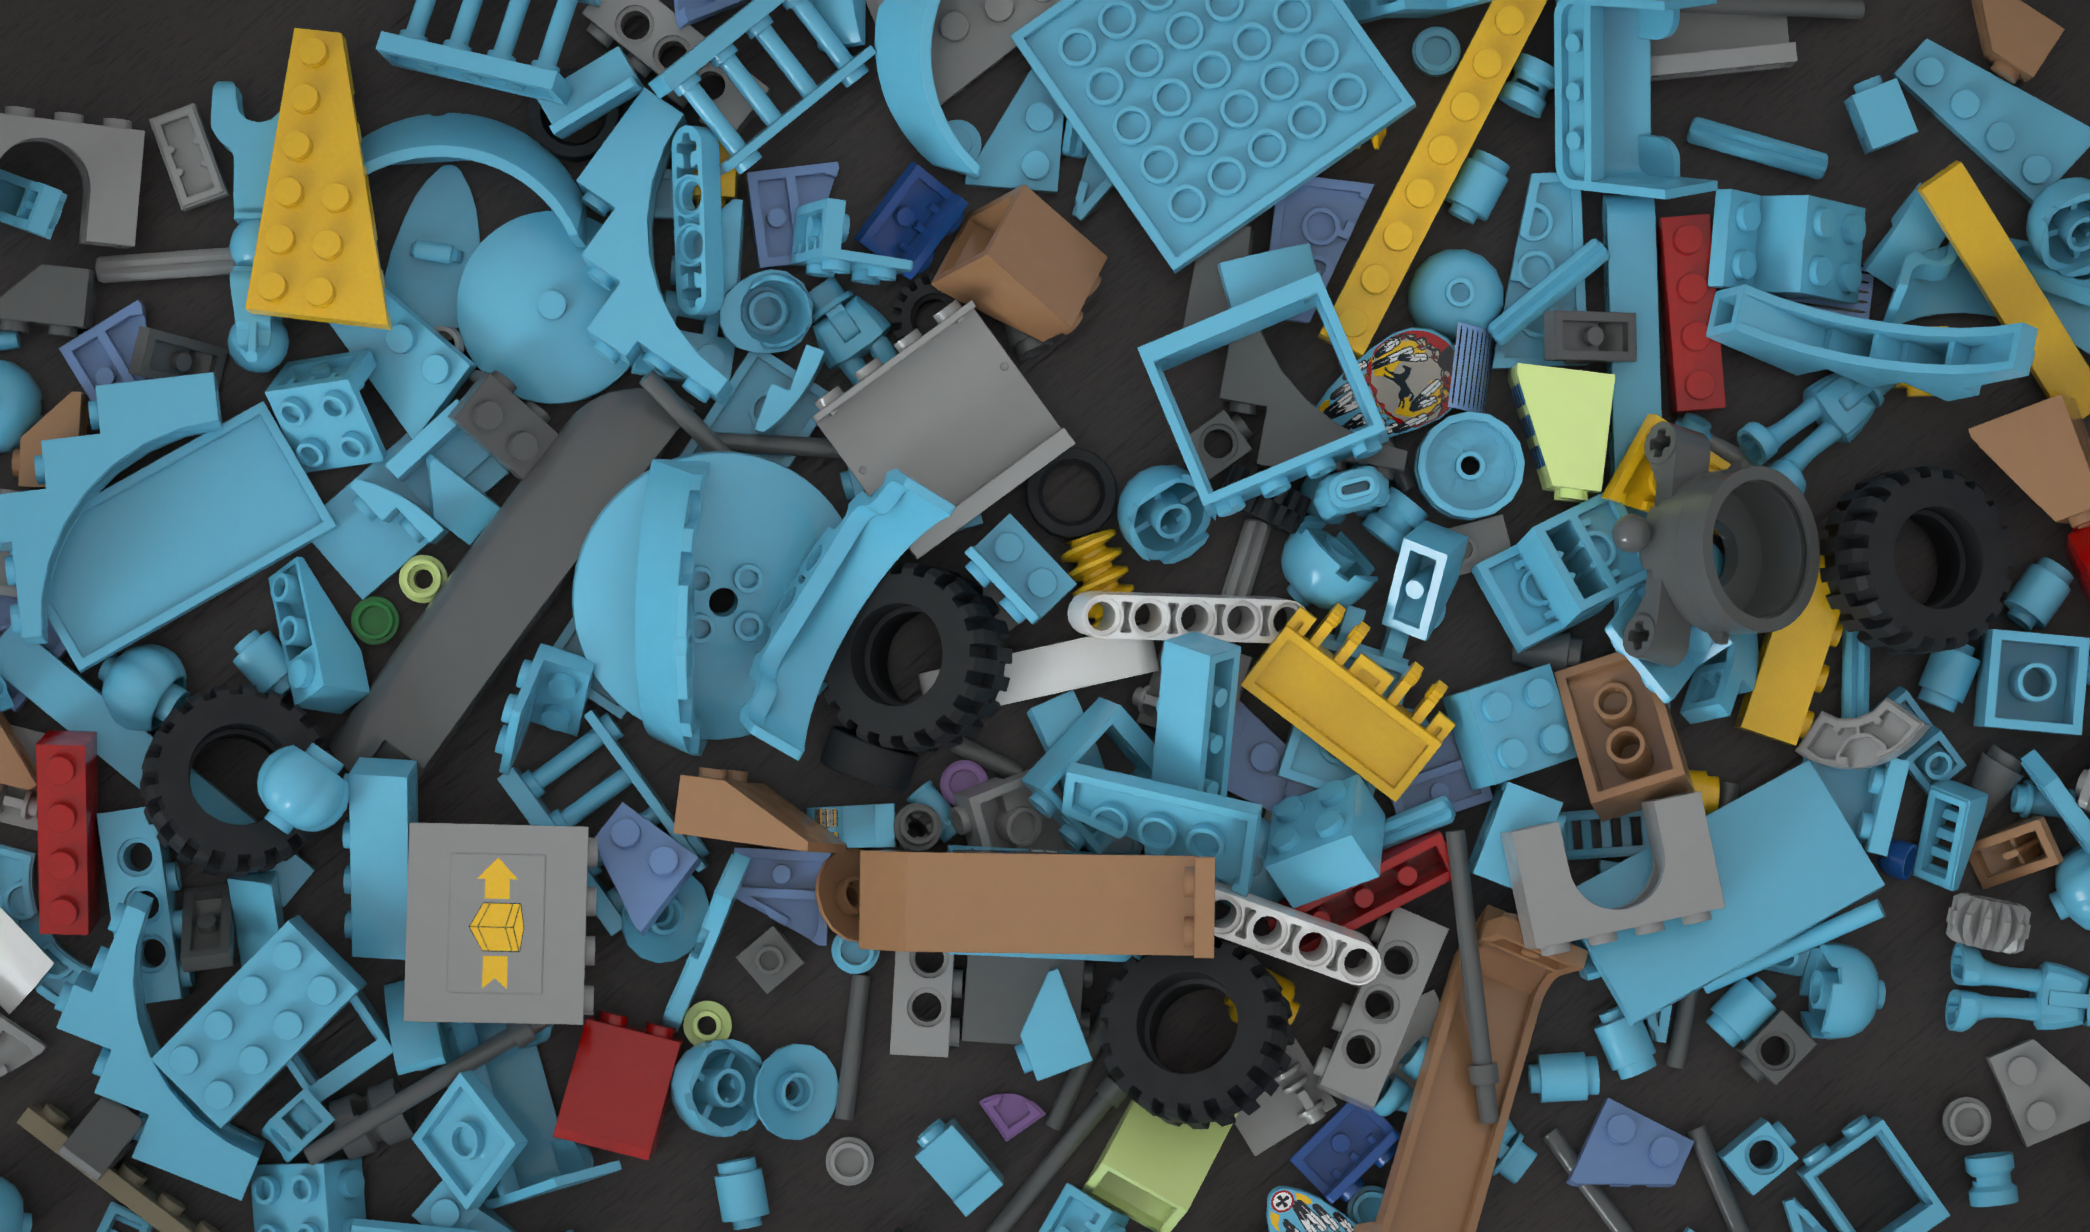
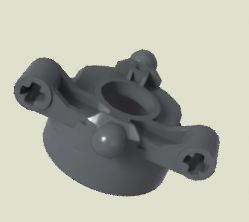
[1612,421,1820,667]

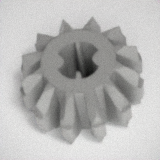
[1946,893,2031,954]

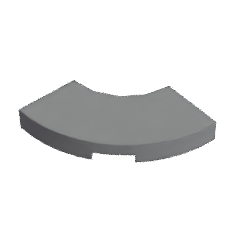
[1795,697,1930,769]

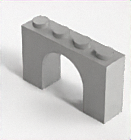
[0,106,145,249]
[1500,791,1725,956]

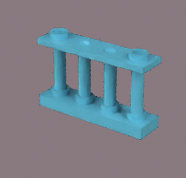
[375,0,602,106]
[648,0,877,176]
[497,710,710,936]

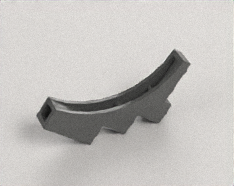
[1183,225,1409,482]

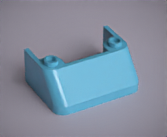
[1554,0,1718,199]
[440,1022,622,1209]

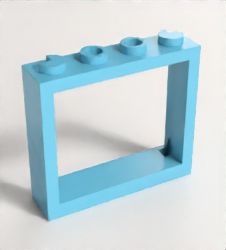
[1137,271,1389,517]

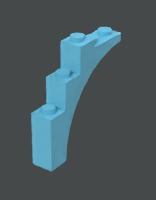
[576,87,733,405]
[1706,284,2038,401]
[0,372,223,646]
[54,891,266,1201]

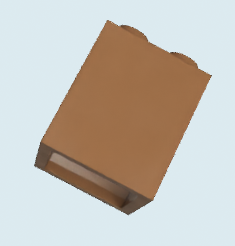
[931,184,1108,342]
[1968,394,2090,529]

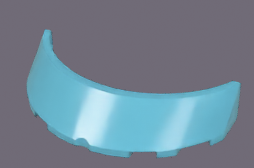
[874,0,982,179]
[361,113,587,247]
[1882,238,2090,355]
[635,459,710,756]
[740,468,956,761]

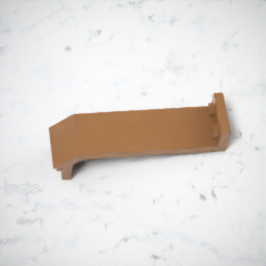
[859,850,1215,958]
[1353,904,1589,1232]

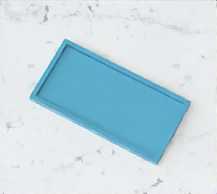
[9,401,337,673]
[1576,760,1885,1027]

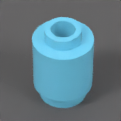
[1445,149,1510,225]
[2004,556,2074,631]
[233,630,291,699]
[1918,644,1981,713]
[1706,976,1778,1048]
[1594,1006,1657,1080]
[1528,1052,1600,1103]
[714,1156,770,1230]

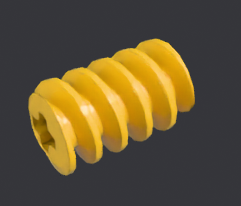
[1060,529,1141,636]

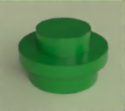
[351,596,400,645]

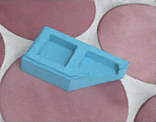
[426,453,500,545]

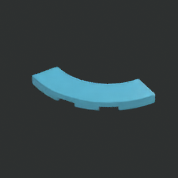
[0,843,92,1004]
[662,852,751,1033]

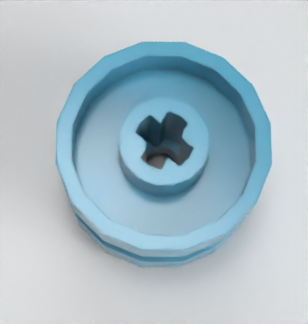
[1413,411,1525,521]

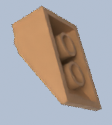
[1554,652,1695,822]
[673,767,847,854]

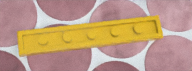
[1916,160,2090,419]

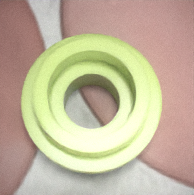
[399,555,448,603]
[683,1000,732,1046]

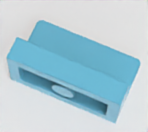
[537,46,644,139]
[385,399,491,509]

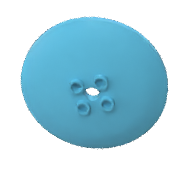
[572,451,842,740]

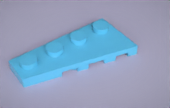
[329,288,477,439]

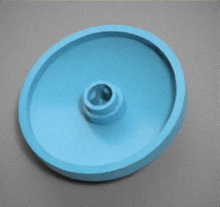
[456,211,631,405]

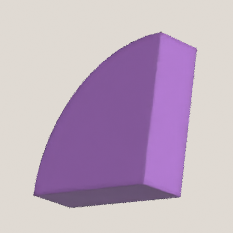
[979,1092,1046,1142]

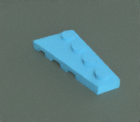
[1891,39,2090,205]
[1490,172,1589,370]
[1061,762,1263,897]

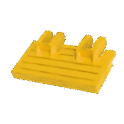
[1241,603,1456,802]

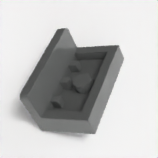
[448,370,559,480]

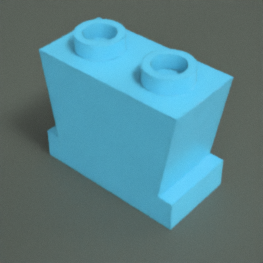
[915,1117,1004,1217]

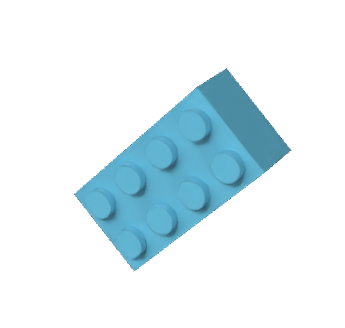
[151,915,368,1129]

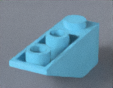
[268,556,370,714]

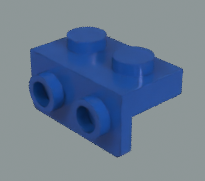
[854,161,968,280]
[1288,1102,1401,1204]

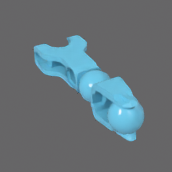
[211,81,289,373]

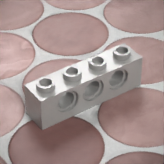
[582,0,772,135]
[1312,907,1449,1111]
[890,951,963,1058]

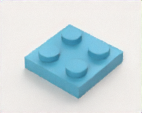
[411,1070,529,1210]

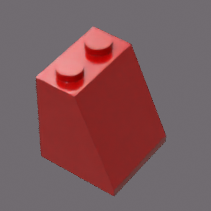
[553,1010,684,1160]

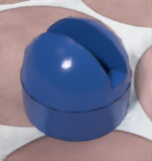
[1877,839,1918,881]

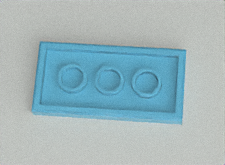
[312,404,510,600]

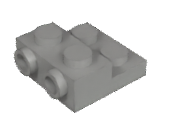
[950,768,1076,851]

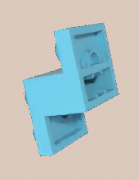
[1708,189,1866,304]
[1471,493,1647,654]

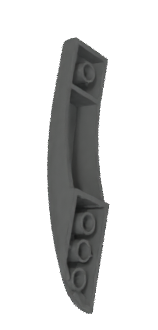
[329,387,697,786]

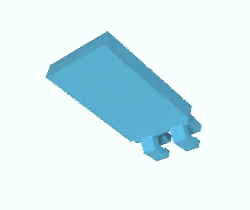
[1276,605,1410,795]

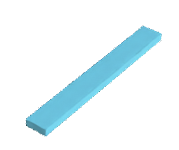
[0,625,316,907]

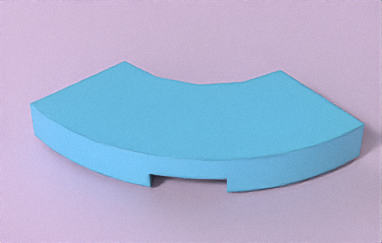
[2021,749,2090,857]

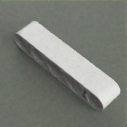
[1067,591,1305,643]
[918,624,1160,706]
[1214,881,1381,985]

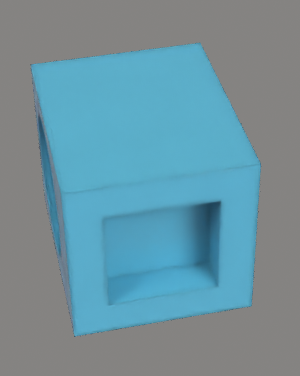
[1844,75,1918,155]
[1717,1117,1799,1196]

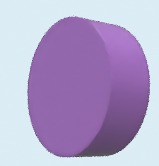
[940,760,988,806]

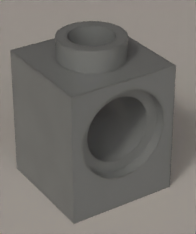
[1176,410,1254,481]
[736,924,807,994]
[1735,1007,1817,1085]

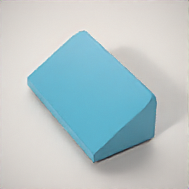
[227,871,285,967]

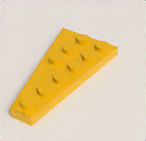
[245,28,392,330]

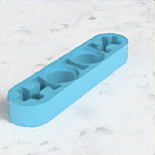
[671,125,724,316]

